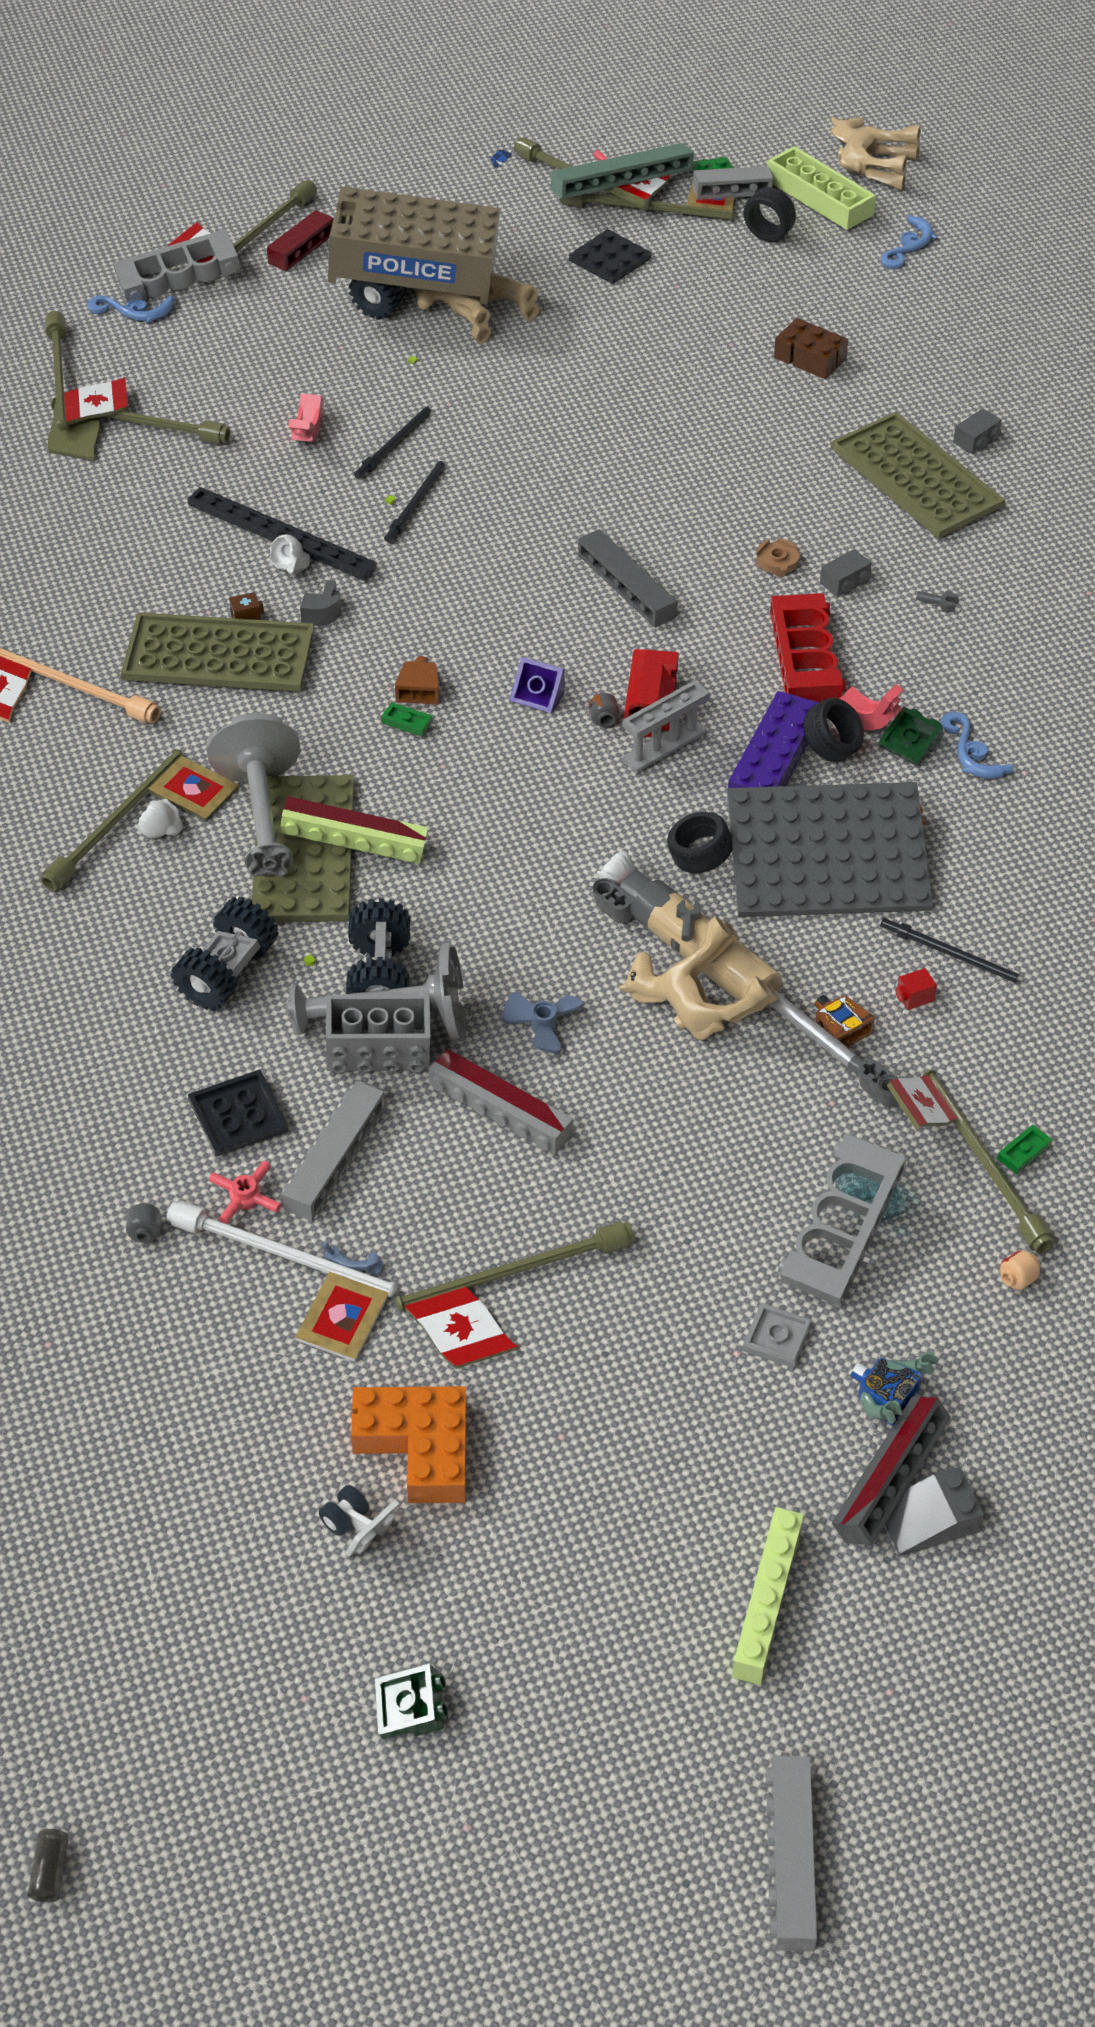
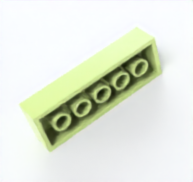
[767,146,876,230]

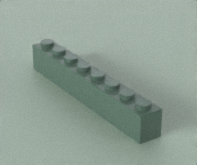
[550,143,694,199]

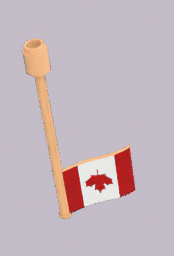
[0,648,161,724]

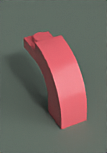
[288,394,325,442]
[839,684,904,730]

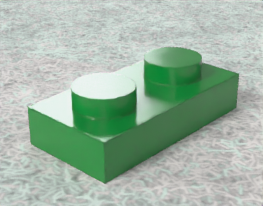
[692,157,732,173]
[381,702,433,737]
[997,1124,1052,1174]

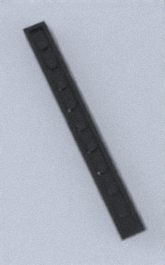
[188,487,377,581]

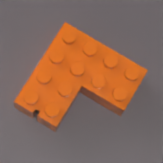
[351,1386,467,1503]

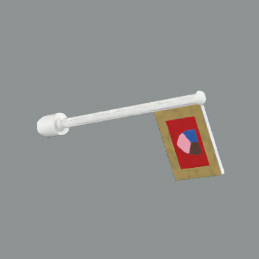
[167,1201,397,1362]

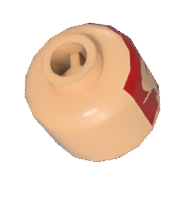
[1000,1250,1040,1290]

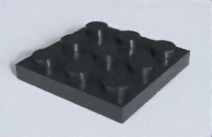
[569,229,651,285]
[188,1069,289,1157]

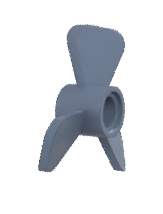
[503,992,583,1054]

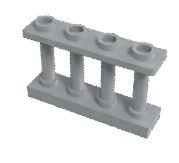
[622,680,710,773]

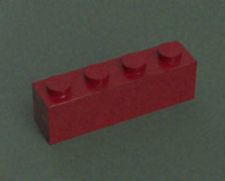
[267,210,334,271]

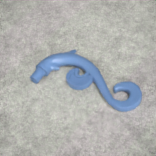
[881,215,937,269]
[87,295,175,323]
[940,712,1013,779]

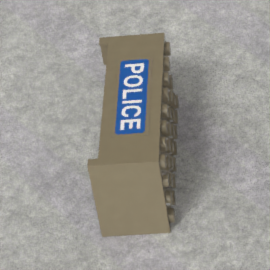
[328,186,500,305]

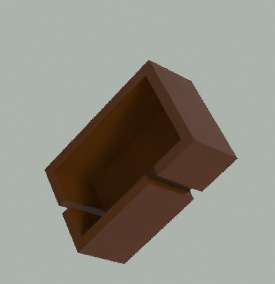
[774,318,849,380]

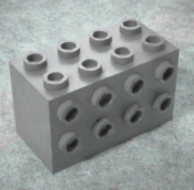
[326,994,430,1073]

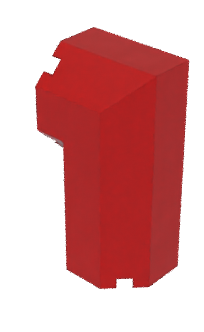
[624,649,679,738]

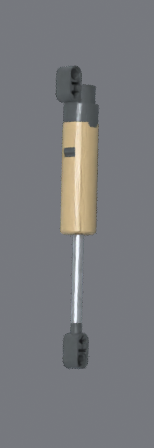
[592,870,899,1107]

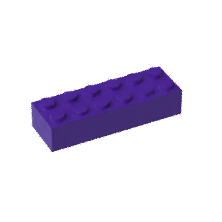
[728,691,819,788]

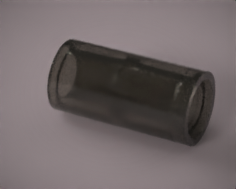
[28,1829,69,1903]

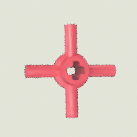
[209,1161,282,1224]

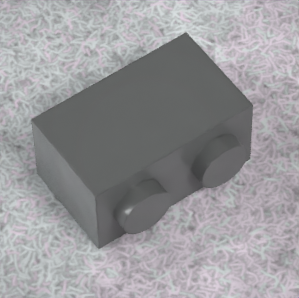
[953,408,1002,454]
[820,549,872,597]

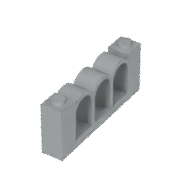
[113,229,241,303]
[778,1134,906,1307]

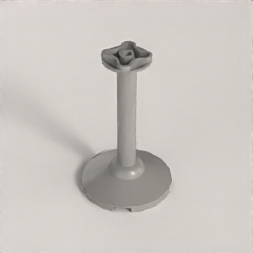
[206,713,301,877]
[287,942,466,1043]

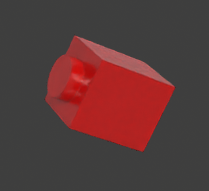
[895,968,937,1010]

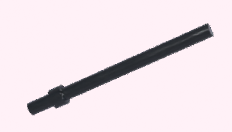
[354,406,431,479]
[384,461,445,543]
[880,918,1019,983]

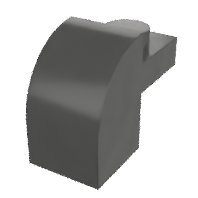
[300,580,341,626]

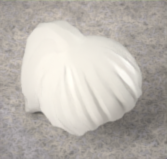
[270,535,310,574]
[138,799,182,838]
[597,849,634,887]

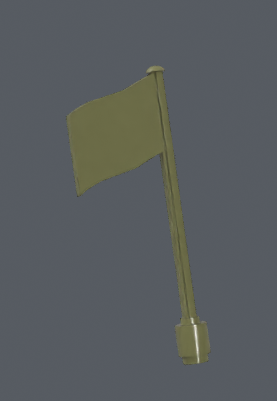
[48,397,231,461]

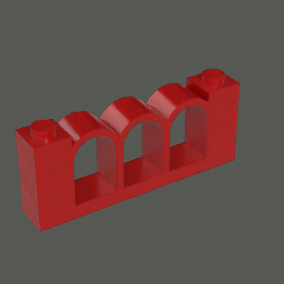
[770,593,846,703]

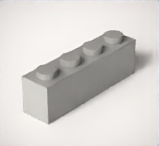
[692,166,773,200]

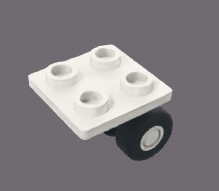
[319,1485,400,1557]

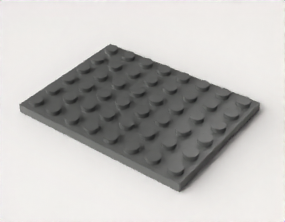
[727,782,933,917]

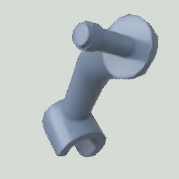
[322,1242,383,1274]

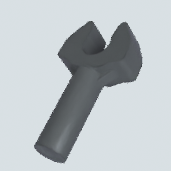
[916,591,959,613]
[676,900,702,942]

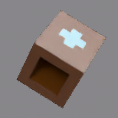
[229,592,264,620]

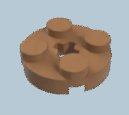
[756,539,800,577]

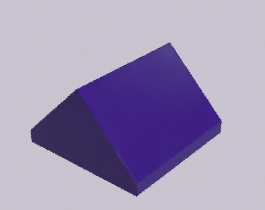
[509,657,565,713]

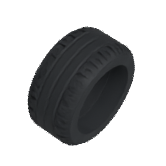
[743,187,796,242]
[803,698,864,762]
[667,812,732,873]

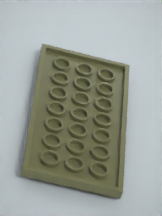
[831,411,1005,539]
[121,612,314,692]
[252,775,354,922]

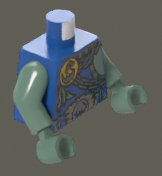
[850,1352,938,1426]

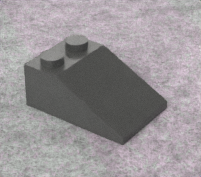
[885,1467,984,1556]

